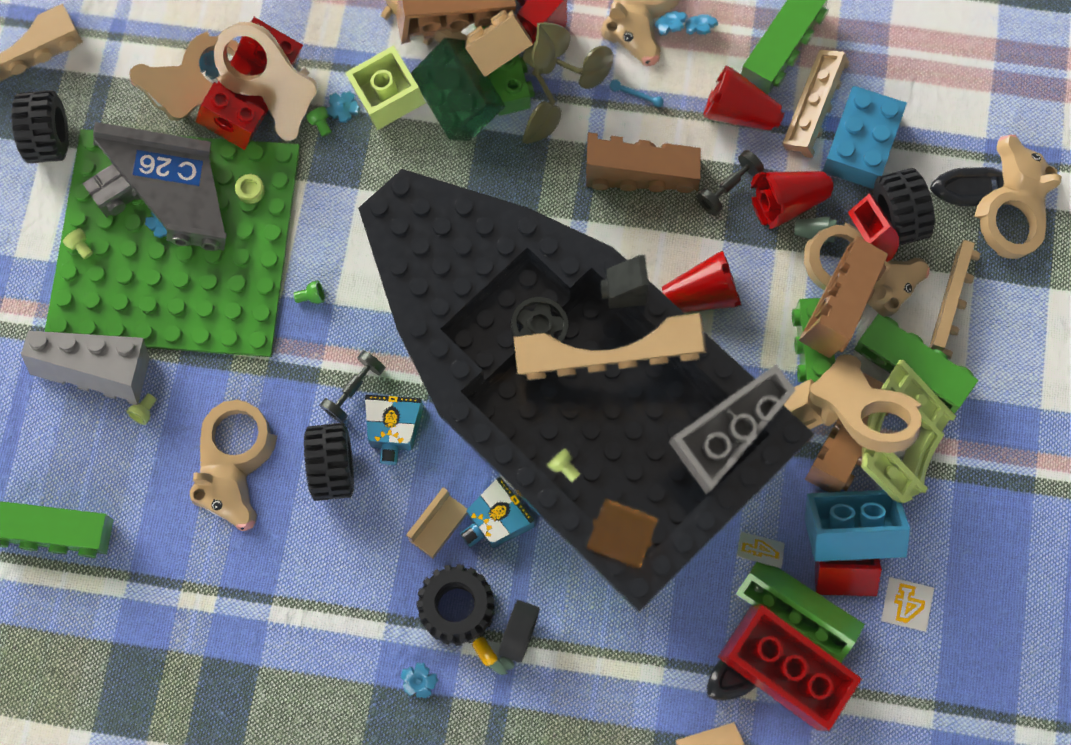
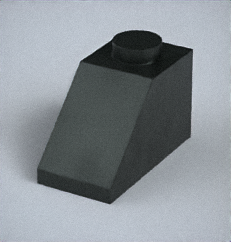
[601,255,649,309]

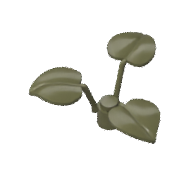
[522,22,614,144]

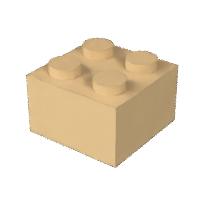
[465,10,533,77]

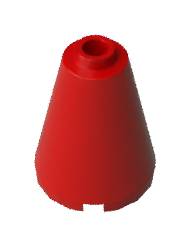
[703,66,785,131]
[751,171,834,229]
[662,251,742,313]

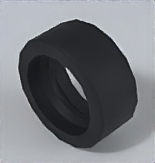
[498,600,540,663]

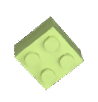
[345,45,426,130]

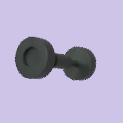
[696,150,764,216]
[319,350,386,423]

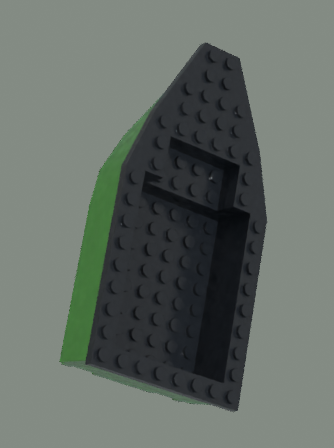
[358,169,814,613]

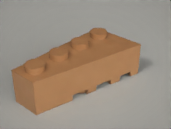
[396,0,516,44]
[586,132,701,193]
[799,236,888,358]
[805,373,889,492]

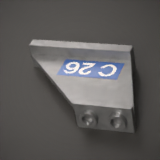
[93,122,227,251]

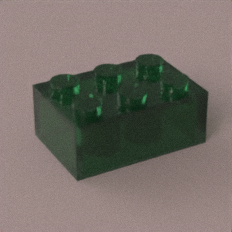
[411,37,506,141]

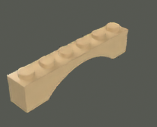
[0,3,83,82]
[514,313,707,380]

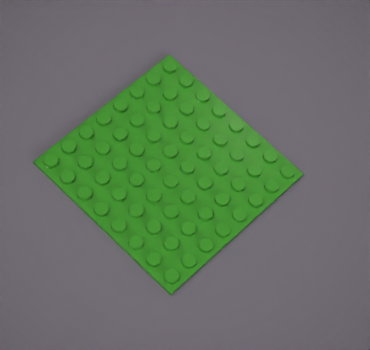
[45,129,300,357]

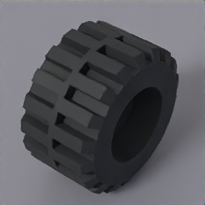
[11,90,69,164]
[873,168,935,246]
[304,423,354,501]
[417,564,495,646]

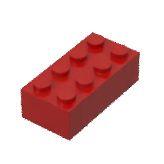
[718,605,862,731]

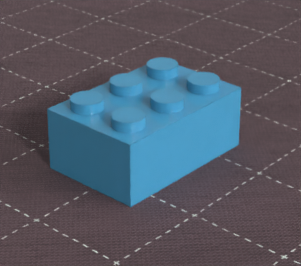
[823,85,907,189]
[805,490,910,561]

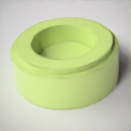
[235,174,265,204]

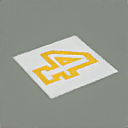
[737,532,785,568]
[881,577,934,632]

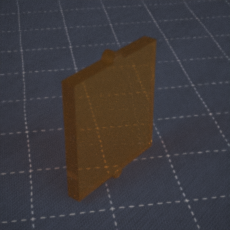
[587,499,658,569]

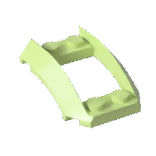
[861,360,956,504]

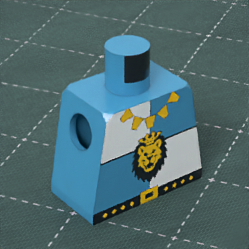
[365,395,424,465]
[459,476,535,549]

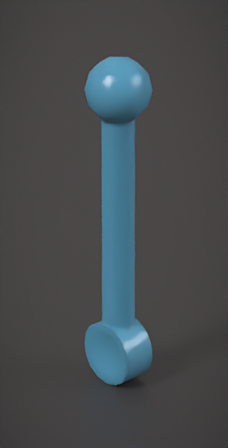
[610,79,664,108]

